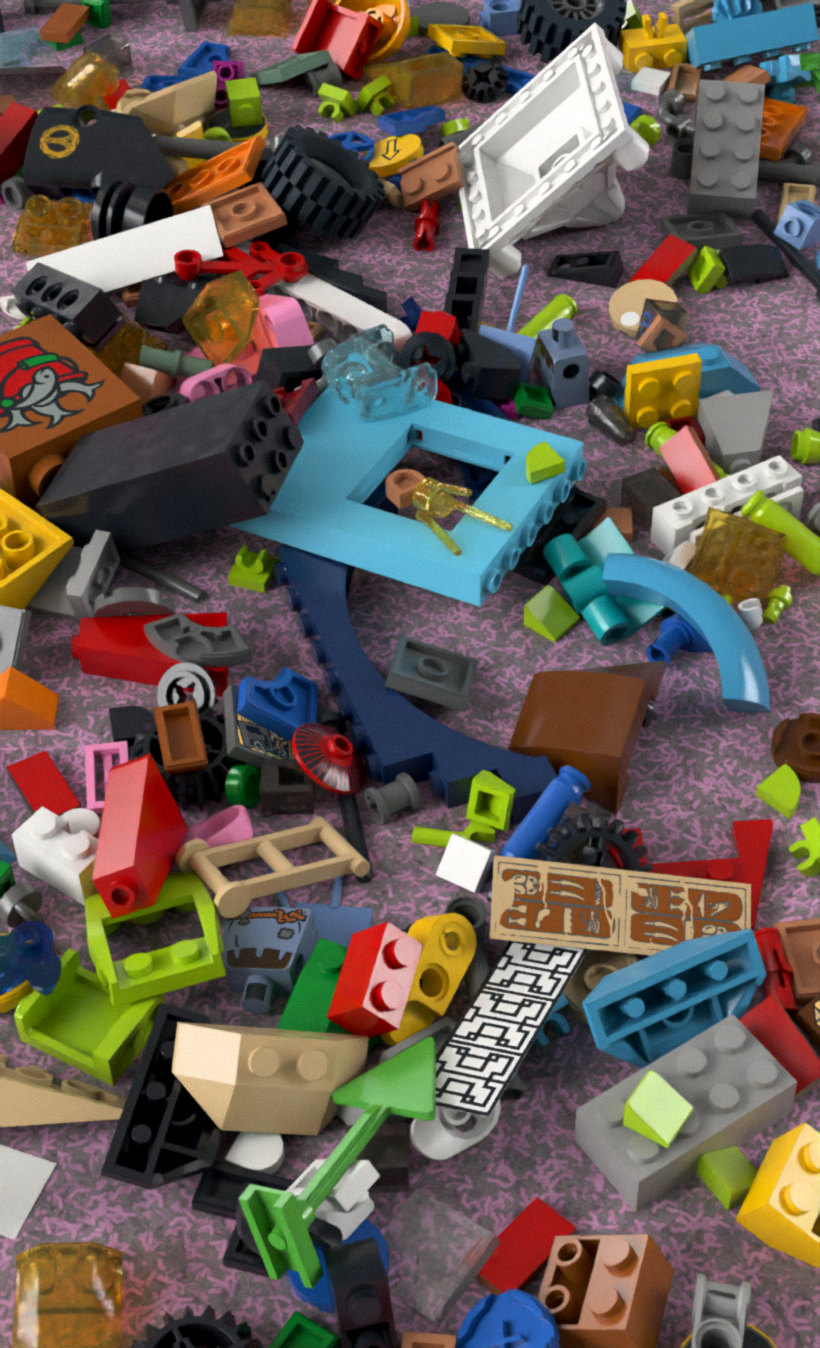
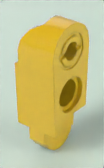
[380,913,477,1046]

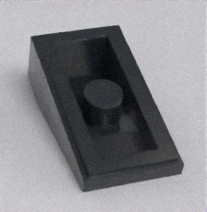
[547,250,624,288]

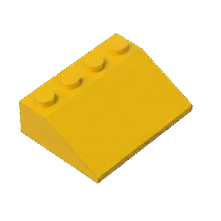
[0,488,74,610]

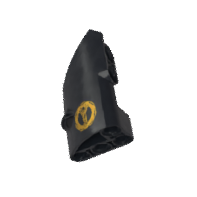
[23,104,176,199]

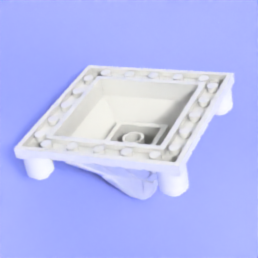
[458,23,649,279]

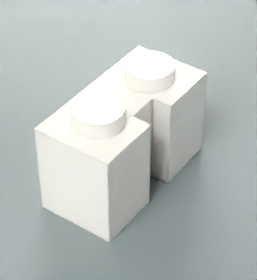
[12,806,99,906]

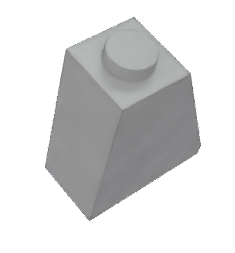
[697,390,773,475]

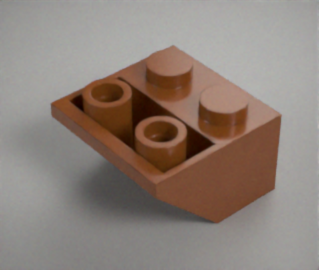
[538,1234,674,1348]

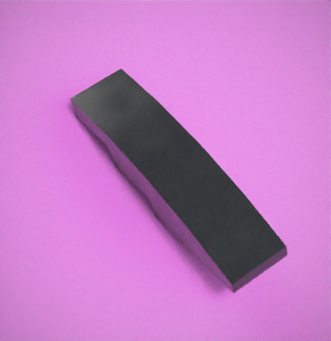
[276,243,387,314]
[444,248,490,341]

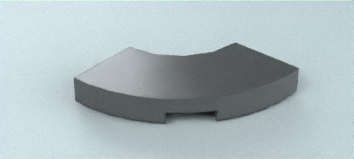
[143,612,252,667]

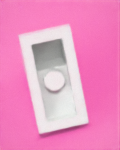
[286,1159,380,1240]

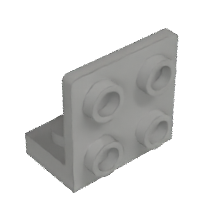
[25,530,120,621]

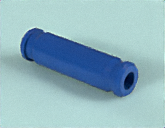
[491,765,591,871]

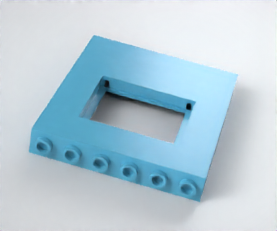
[229,373,587,607]

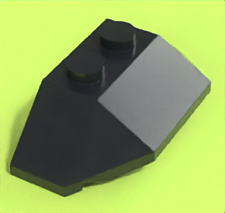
[101,1003,224,1190]

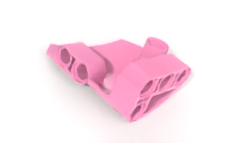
[175,294,314,403]

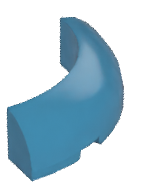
[603,553,770,713]

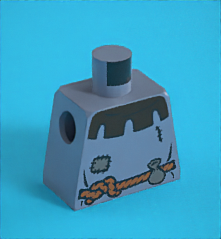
[533,318,589,410]
[224,906,318,1014]

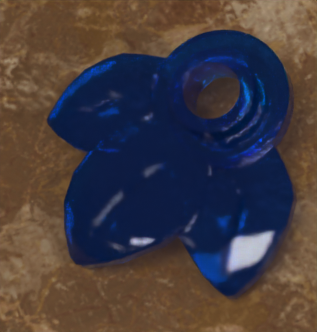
[0,921,62,996]

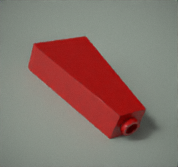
[72,612,229,697]
[92,754,189,919]

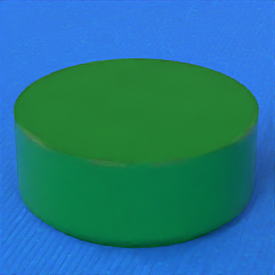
[225,765,263,809]

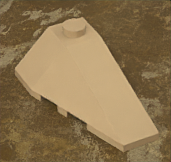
[0,1053,127,1127]

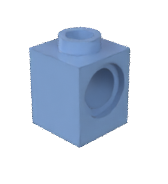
[479,0,521,37]
[773,199,820,250]

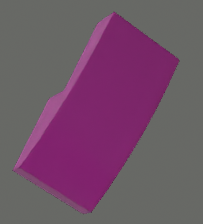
[212,61,245,114]

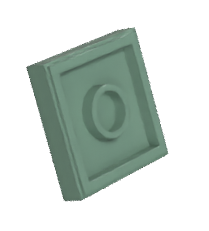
[251,50,332,85]

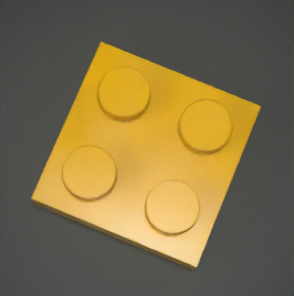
[427,24,506,59]
[623,353,702,430]

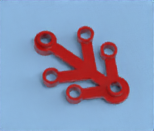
[174,241,308,301]

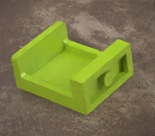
[14,948,166,1087]

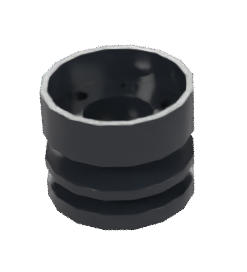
[91,179,173,241]

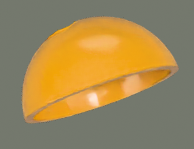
[335,0,411,65]

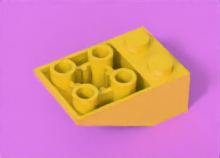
[735,1122,820,1268]

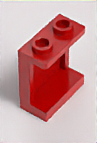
[291,0,384,81]

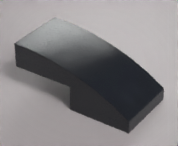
[718,245,789,285]

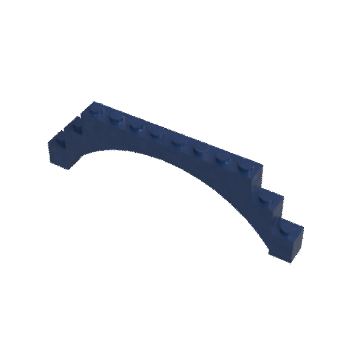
[274,474,558,825]

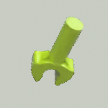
[412,821,496,849]

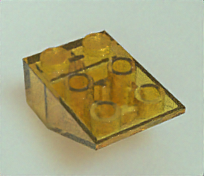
[362,52,464,110]

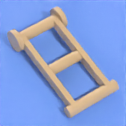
[176,816,370,918]

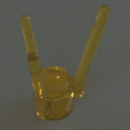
[412,477,513,556]

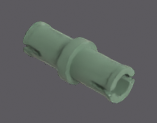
[138,345,213,378]

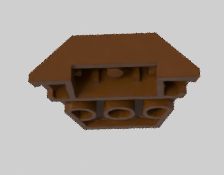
[508,661,667,816]

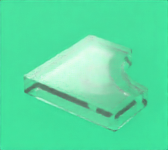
[386,1188,500,1328]

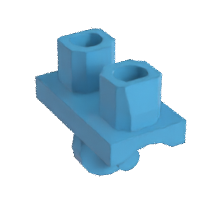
[759,55,811,104]

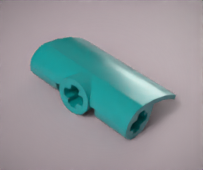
[543,517,667,646]

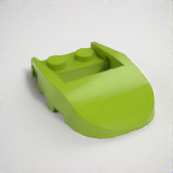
[85,870,226,1007]

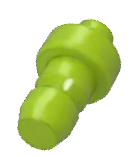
[763,585,793,624]

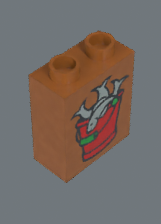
[0,314,143,509]

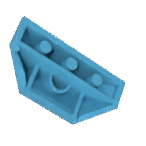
[616,342,761,415]
[582,929,767,1069]

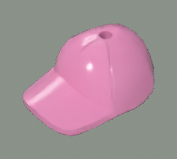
[174,805,253,862]

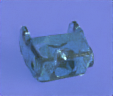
[321,324,437,422]

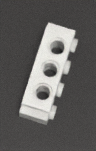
[650,455,804,569]

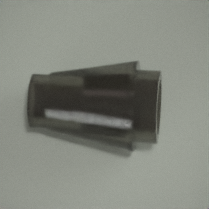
[585,395,637,447]

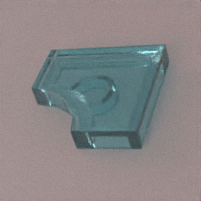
[0,25,47,67]

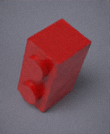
[327,921,423,1038]

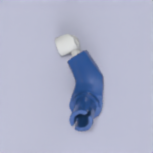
[646,598,763,665]

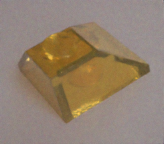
[181,270,260,368]

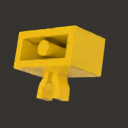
[619,12,688,73]

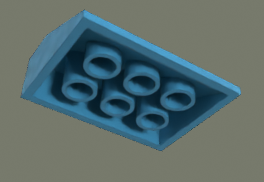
[685,2,819,72]

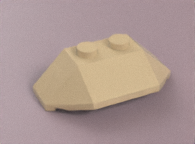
[122,70,217,137]
[171,1022,369,1136]

